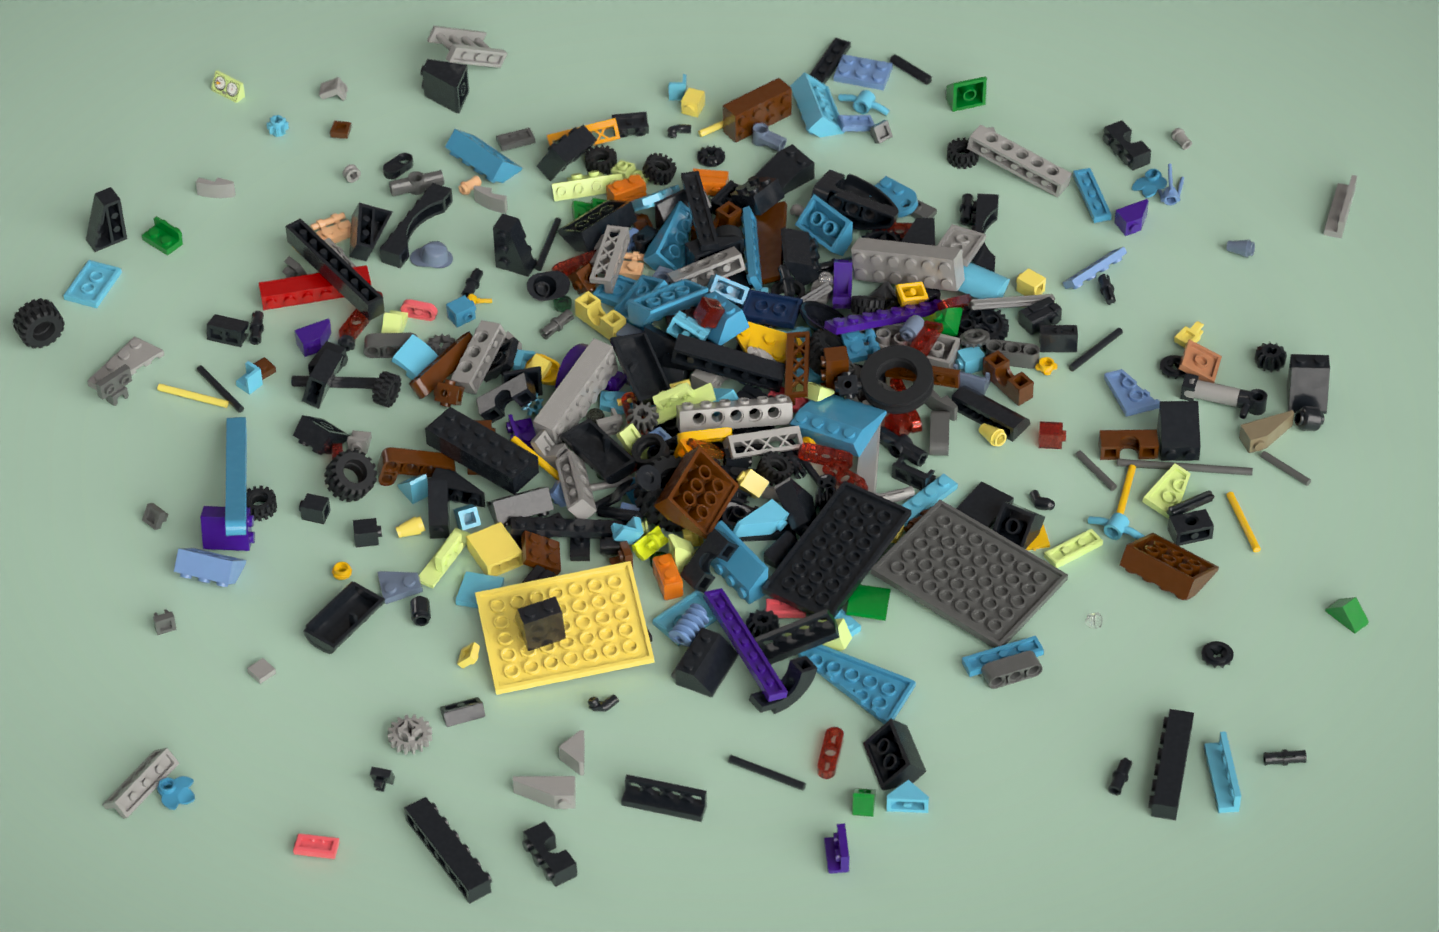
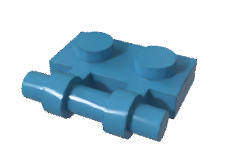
[841,328,880,363]

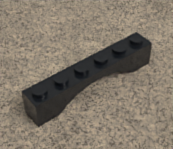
[379,183,453,269]
[971,194,999,272]

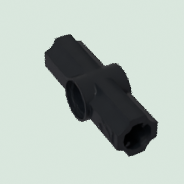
[880,426,928,467]

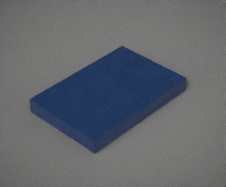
[742,289,803,329]

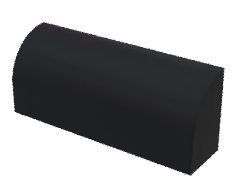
[952,385,1030,442]

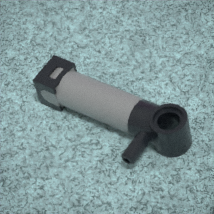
[1180,373,1267,419]

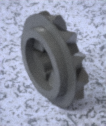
[960,329,990,348]
[427,333,455,356]

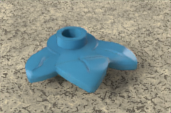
[1132,169,1167,198]
[157,776,195,810]

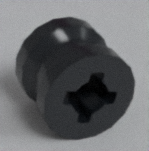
[817,474,836,493]

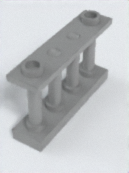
[427,26,507,68]

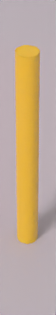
[511,436,560,481]
[1116,464,1136,515]
[1226,492,1261,552]

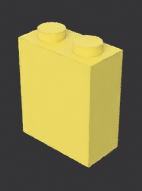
[466,522,523,576]

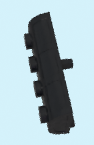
[610,332,671,406]
[559,418,636,484]
[303,581,385,654]

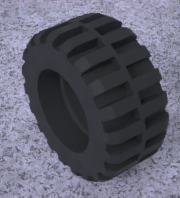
[633,455,685,532]

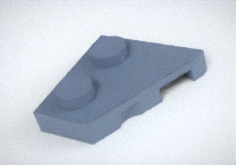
[377,571,423,604]

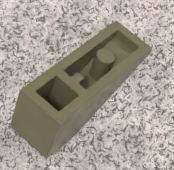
[1239,410,1294,453]

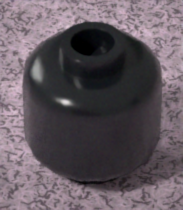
[1294,406,1324,431]

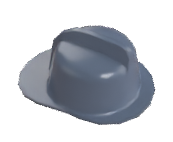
[410,241,453,268]

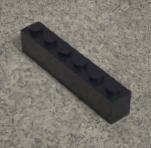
[671,334,786,393]
[1148,709,1194,820]
[404,797,492,904]

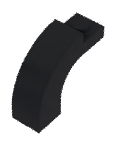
[749,655,818,714]

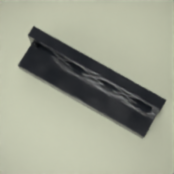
[755,609,840,664]
[621,774,707,822]

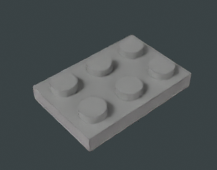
[937,224,986,267]

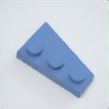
[1104,369,1160,417]

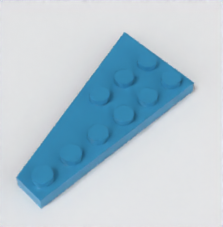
[798,645,916,724]

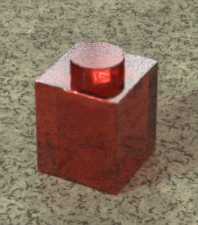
[693,297,725,328]
[884,413,911,436]
[1039,421,1066,449]

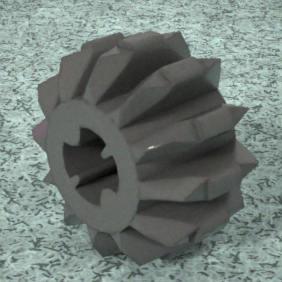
[627,401,659,434]

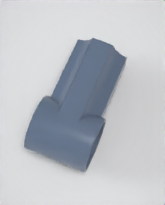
[752,123,787,151]

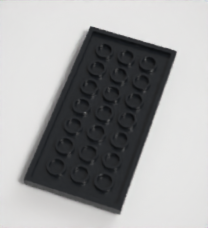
[762,480,912,620]

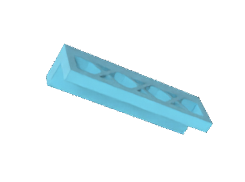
[1204,732,1241,813]

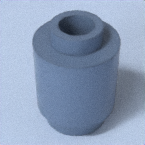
[900,315,925,342]

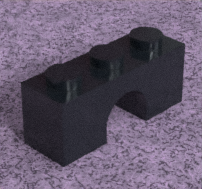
[1103,120,1151,171]
[477,373,537,423]
[680,528,739,593]
[522,821,577,887]

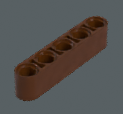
[409,331,473,399]

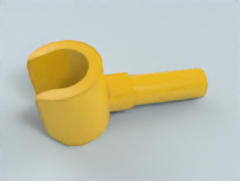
[467,294,492,305]

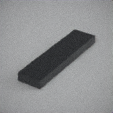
[810,38,851,84]

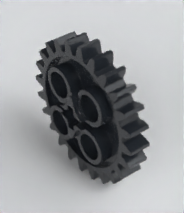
[954,305,1009,351]

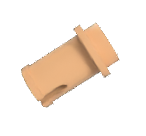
[458,175,482,195]

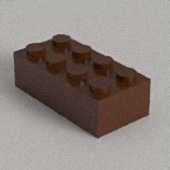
[723,78,792,143]

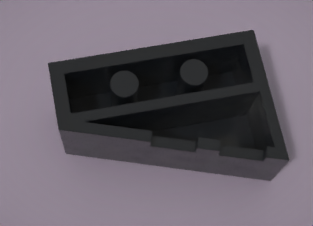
[86,187,127,252]
[349,203,393,261]
[493,214,537,277]

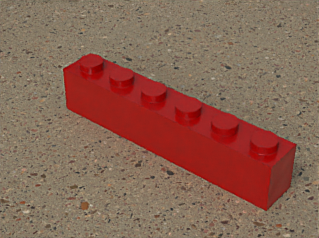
[259,265,371,311]

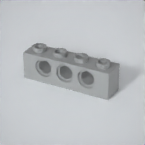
[667,246,746,287]
[451,320,507,394]
[555,449,597,519]

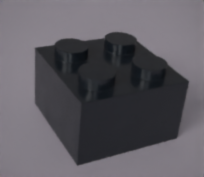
[730,176,785,215]

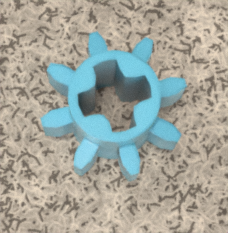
[266,115,289,137]
[521,393,544,416]

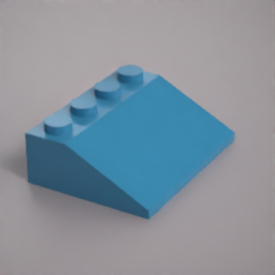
[790,394,887,457]

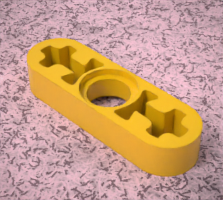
[677,427,733,445]

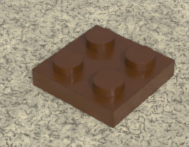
[521,530,561,575]

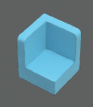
[669,74,687,100]
[236,361,263,395]
[611,516,644,544]

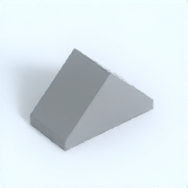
[559,730,585,775]

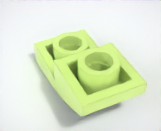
[611,160,649,184]

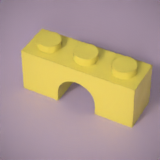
[575,291,626,340]

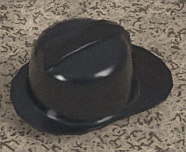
[527,271,570,301]

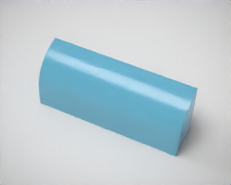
[958,262,1010,299]

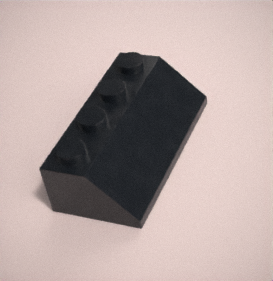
[557,200,637,253]

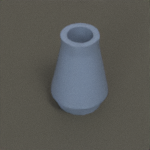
[1227,239,1255,257]

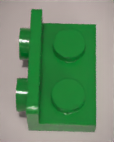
[142,216,183,256]

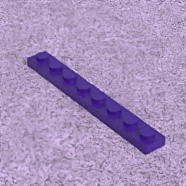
[824,299,951,335]
[703,588,788,702]

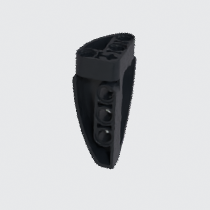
[811,170,899,230]

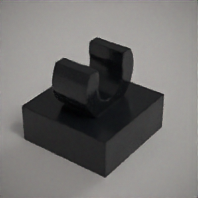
[370,767,395,792]

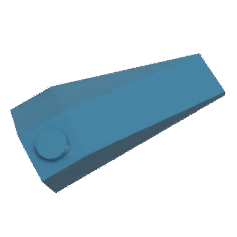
[642,201,693,271]

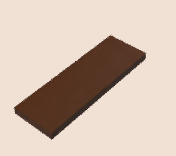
[747,201,787,285]

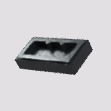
[570,537,590,561]

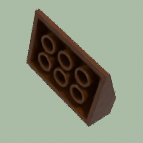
[654,446,740,539]
[1120,533,1219,600]

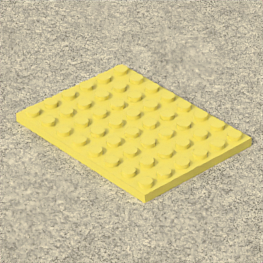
[475,561,654,695]

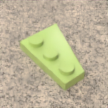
[1142,463,1191,519]

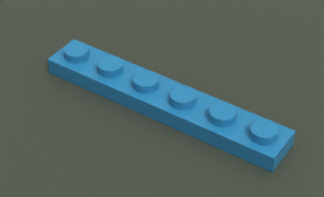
[741,206,763,291]

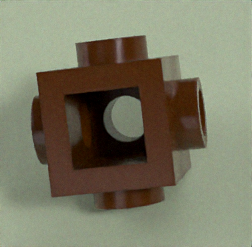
[568,263,598,294]
[433,379,465,407]

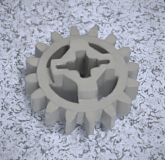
[388,714,432,755]

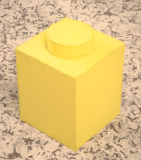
[681,88,705,117]
[1016,268,1046,296]
[737,469,769,499]

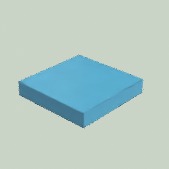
[455,571,504,608]

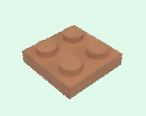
[1178,339,1222,383]

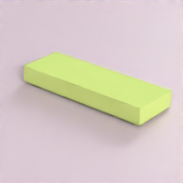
[1044,529,1103,568]

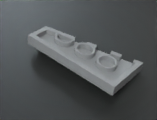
[87,336,164,390]

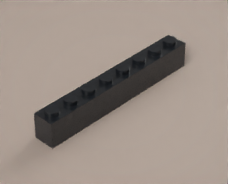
[285,218,385,321]

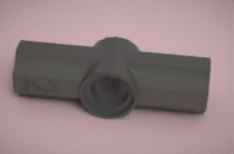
[389,170,445,196]

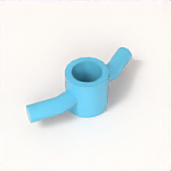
[838,90,890,116]
[1088,513,1145,540]

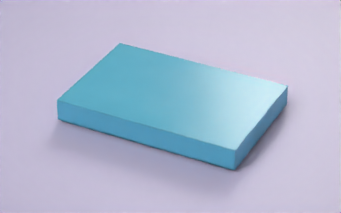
[63,260,122,308]
[652,590,717,646]

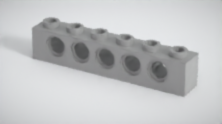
[967,125,1072,197]
[676,394,793,433]

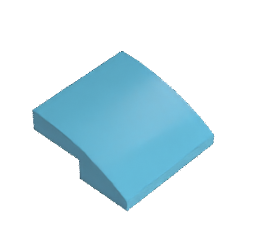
[392,334,438,380]

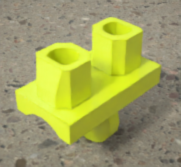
[631,525,668,561]

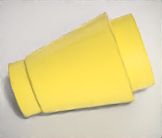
[979,423,1007,447]
[395,516,426,538]

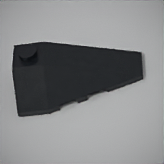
[716,497,796,541]

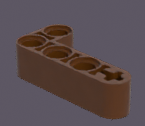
[377,447,456,486]

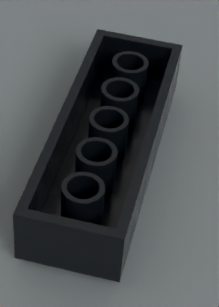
[425,407,539,495]

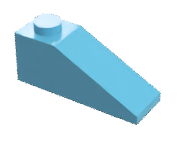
[733,499,789,537]

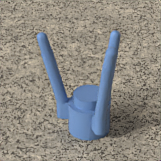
[1157,163,1184,205]

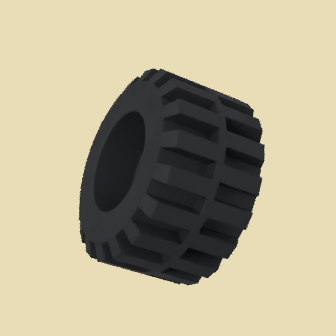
[13,298,65,349]
[801,328,843,376]
[324,449,377,502]

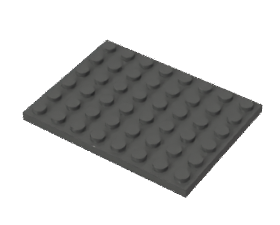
[870,500,1068,648]

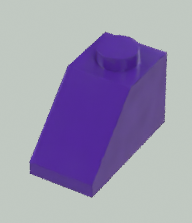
[1115,199,1149,236]
[294,318,332,357]

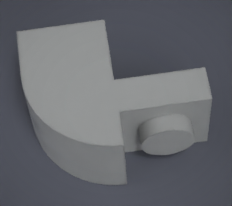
[530,430,569,471]

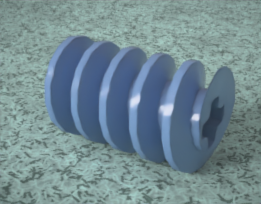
[668,603,709,647]

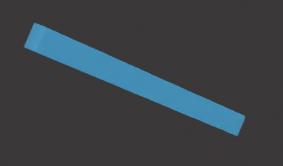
[225,417,247,536]

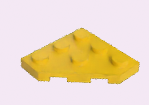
[735,322,803,364]

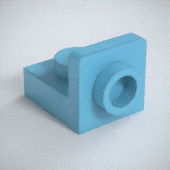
[513,349,536,370]

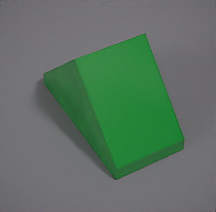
[1325,597,1369,634]
[853,788,876,817]

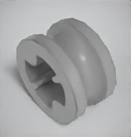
[343,164,361,183]

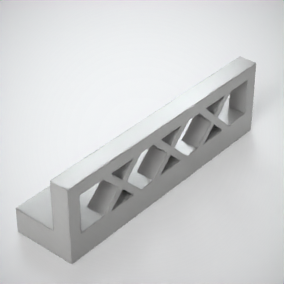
[1324,175,1357,239]
[589,225,630,294]
[723,425,804,459]
[102,748,179,819]

